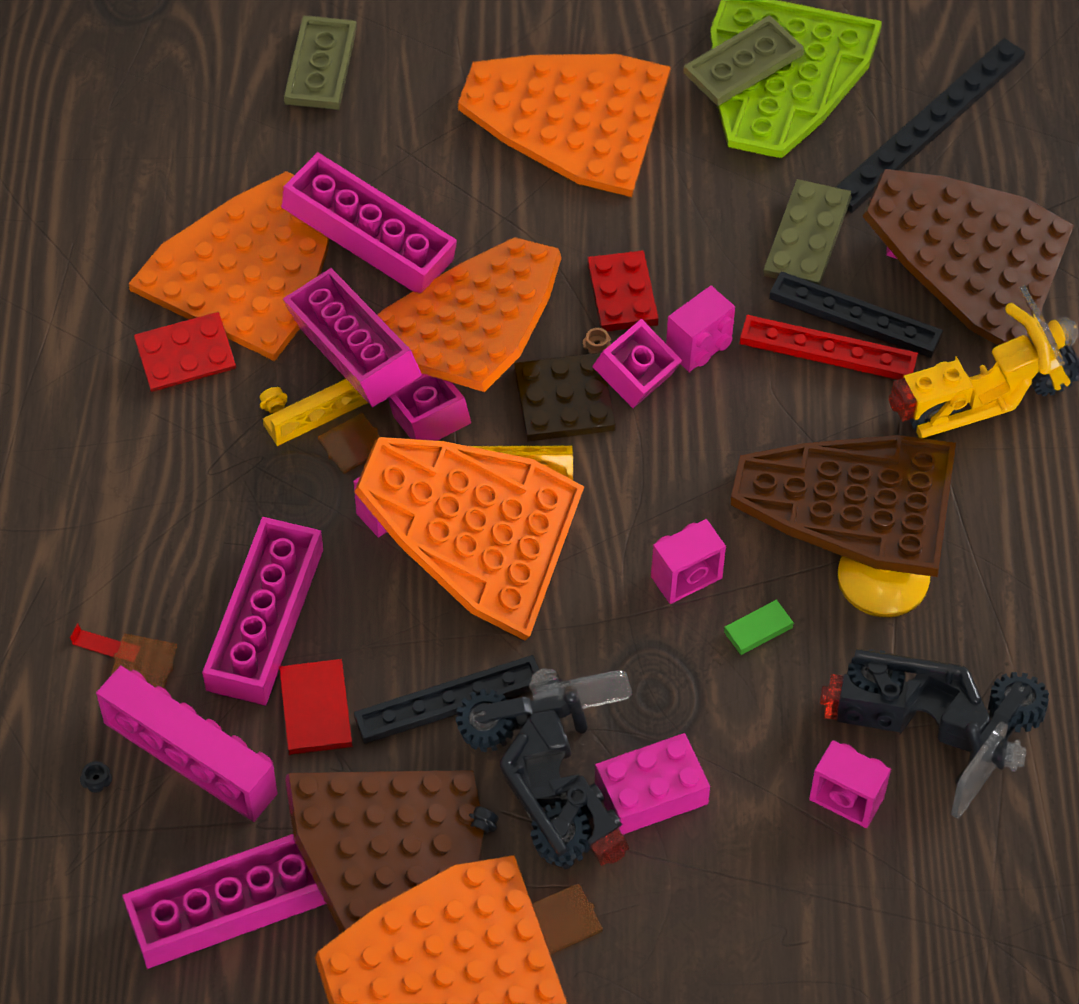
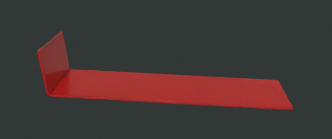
[70,623,141,664]

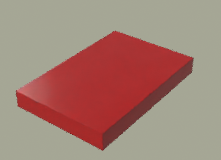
[279,659,353,755]

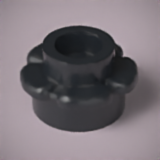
[80,761,112,792]
[469,807,499,835]

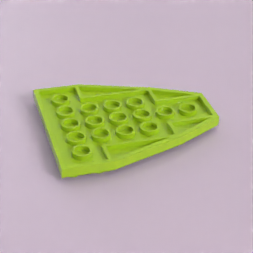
[711,0,882,158]

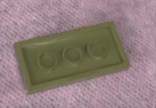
[284,15,357,110]
[684,15,804,106]
[764,179,851,285]

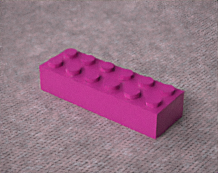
[281,152,457,293]
[283,268,422,408]
[202,517,323,706]
[96,665,278,822]
[122,834,326,969]

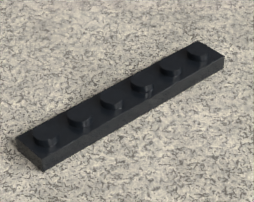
[769,271,943,358]
[354,655,544,744]

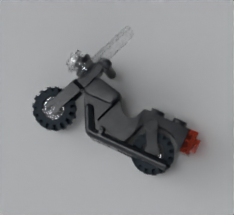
[820,649,1049,819]
[456,668,632,870]

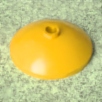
[837,556,930,617]

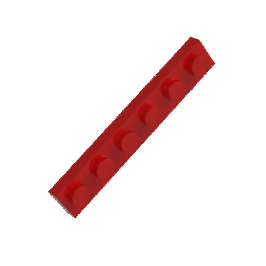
[739,315,918,381]

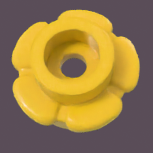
[260,387,288,413]

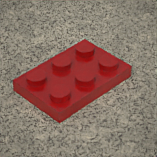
[587,250,659,332]
[134,312,236,392]

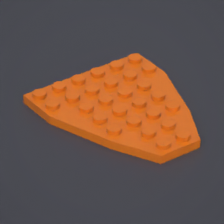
[458,54,671,197]
[129,171,330,362]
[377,237,561,392]
[354,437,584,641]
[315,855,567,1004]

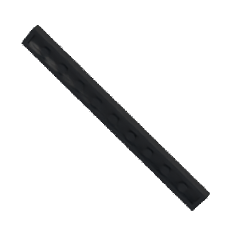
[835,38,1026,213]

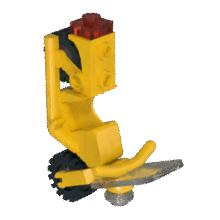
[889,285,1079,439]

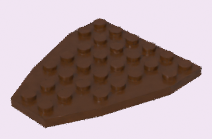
[862,169,1074,345]
[731,435,956,577]
[285,770,484,933]

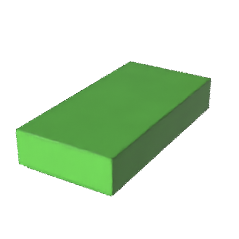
[724,600,794,655]

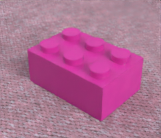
[594,733,710,835]

